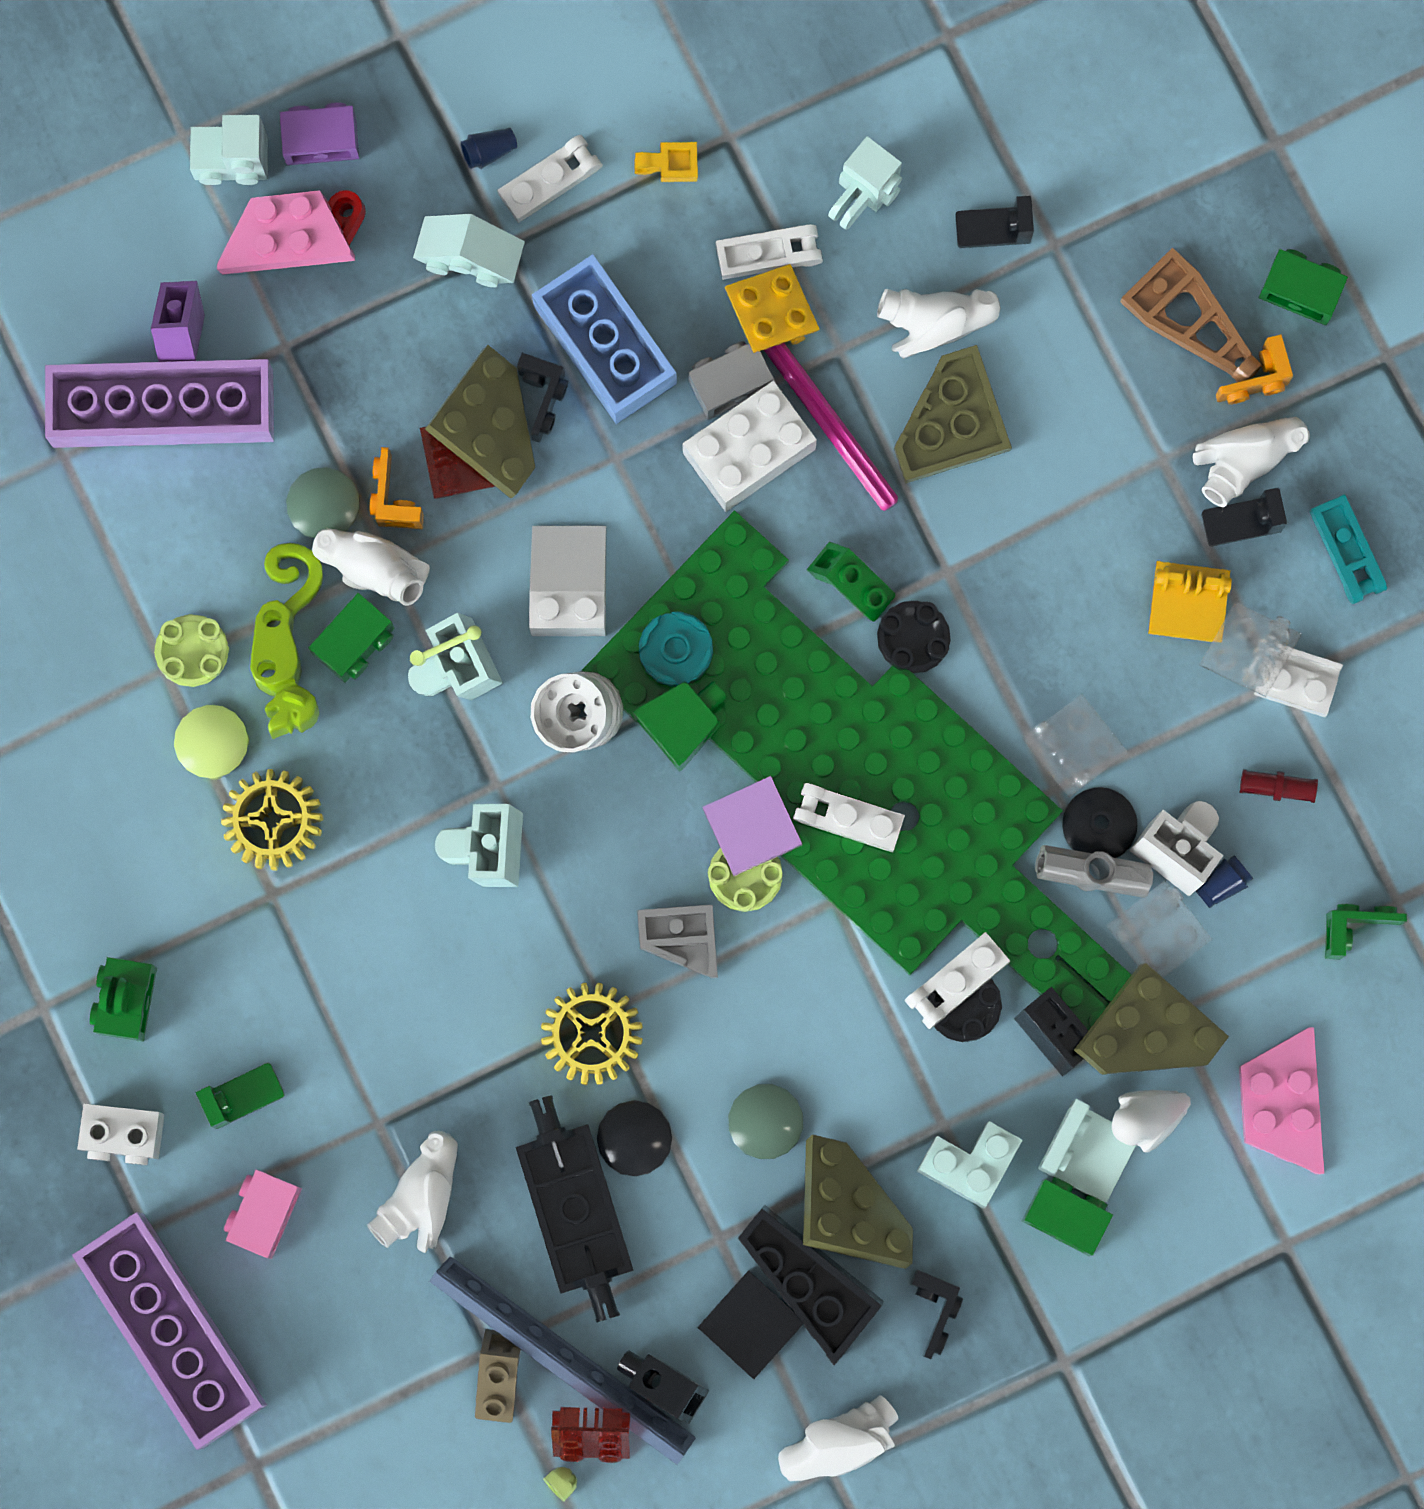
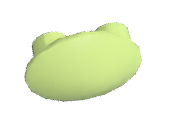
[154,614,229,687]
[174,705,250,780]
[707,848,783,912]

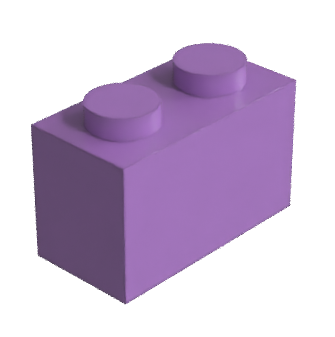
[280,103,359,165]
[151,281,205,362]

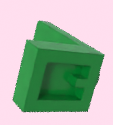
[806,541,896,622]
[1325,904,1407,960]
[195,1063,285,1129]

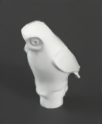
[877,289,1001,359]
[1192,417,1310,507]
[312,528,430,606]
[1112,1090,1191,1153]
[367,1131,458,1253]
[778,1395,899,1481]

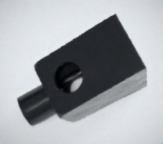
[617,1350,709,1424]

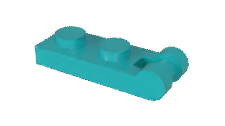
[1309,494,1387,604]

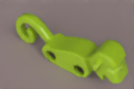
[250,543,323,739]

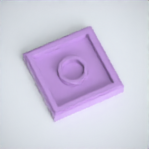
[702,776,802,876]

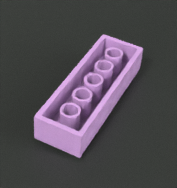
[45,359,274,448]
[72,1212,267,1450]

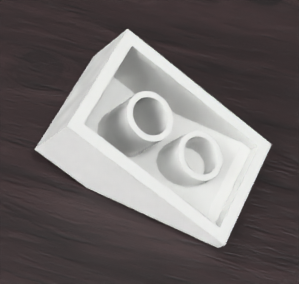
[529,526,606,636]

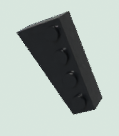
[738,1205,884,1366]

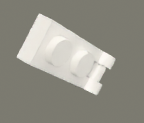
[497,135,603,223]
[716,224,823,280]
[793,783,905,853]
[905,932,1010,1029]

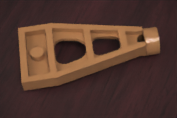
[1120,247,1263,382]

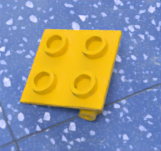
[724,264,820,353]
[1148,561,1232,643]

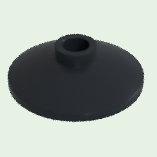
[1062,787,1138,858]

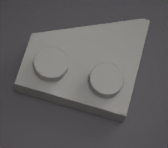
[637,905,718,979]

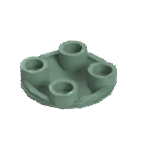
[286,467,360,538]
[728,1084,803,1159]

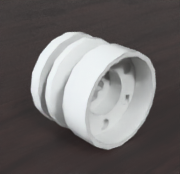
[530,671,623,752]

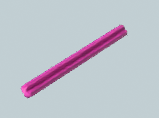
[764,343,898,511]

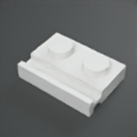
[1254,642,1343,717]

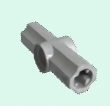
[1035,845,1154,898]

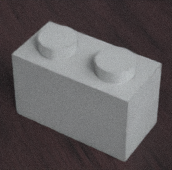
[688,341,774,420]

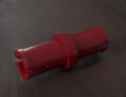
[1239,769,1318,803]

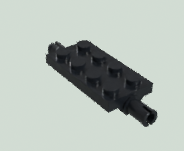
[516,1095,634,1323]

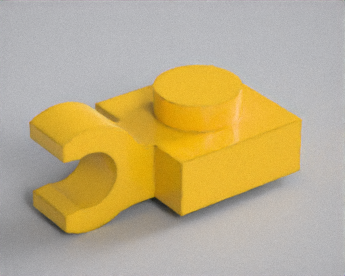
[634,142,698,182]

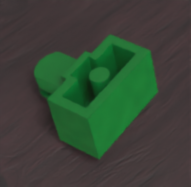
[89,957,157,1042]

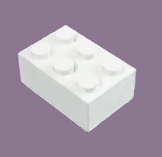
[682,380,817,512]

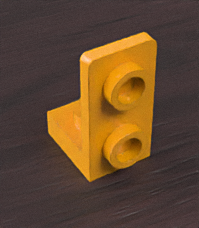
[1216,334,1293,405]
[370,447,424,529]

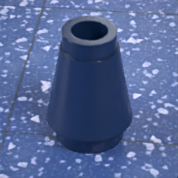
[460,127,517,169]
[1196,855,1253,908]

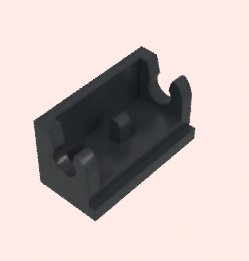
[1014,987,1088,1077]

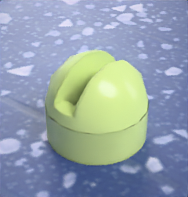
[543,1467,577,1501]

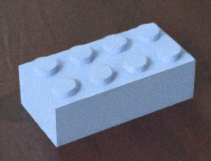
[532,254,677,424]

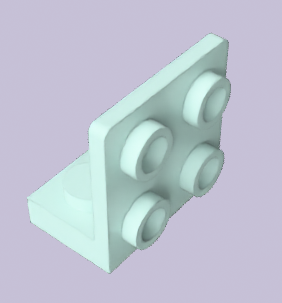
[1038,1099,1136,1203]

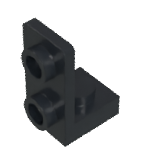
[955,196,1034,248]
[517,352,569,443]
[1201,487,1287,547]
[910,1270,963,1359]

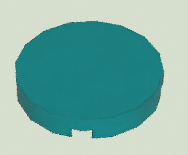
[639,611,713,687]

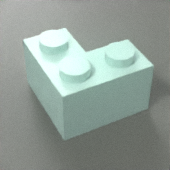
[190,115,268,185]
[413,214,525,287]
[917,1121,1022,1208]

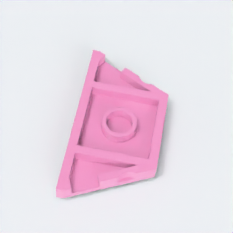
[217,190,355,275]
[1239,1027,1324,1175]

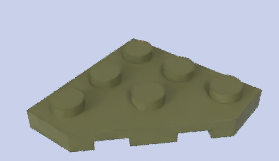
[425,345,535,498]
[894,345,1012,484]
[1074,962,1229,1075]
[803,1135,913,1269]

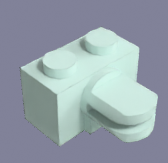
[828,136,902,230]
[408,613,503,701]
[435,804,523,887]

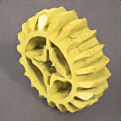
[221,769,324,871]
[541,983,643,1085]

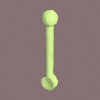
[410,625,482,666]

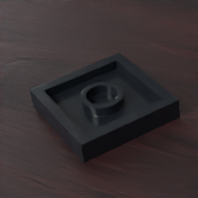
[697,1270,803,1379]

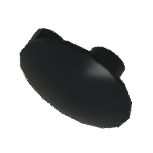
[877,601,951,673]
[928,979,1002,1043]
[597,1100,672,1176]

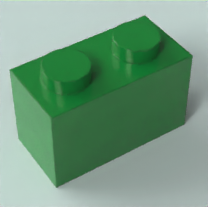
[1258,249,1348,326]
[308,593,395,683]
[1022,1177,1113,1256]

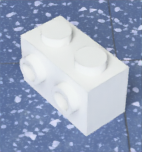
[77,1104,165,1165]

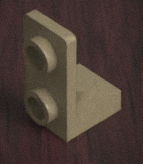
[475,1329,521,1423]

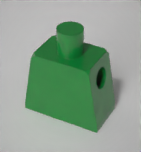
[633,681,727,772]

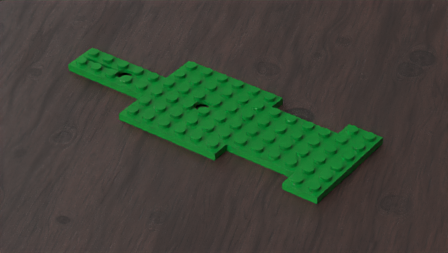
[582,510,1131,1031]

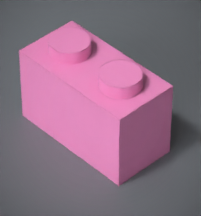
[224,1170,302,1259]

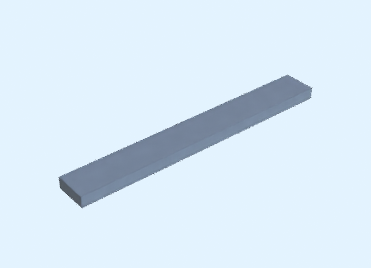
[429,1257,696,1465]

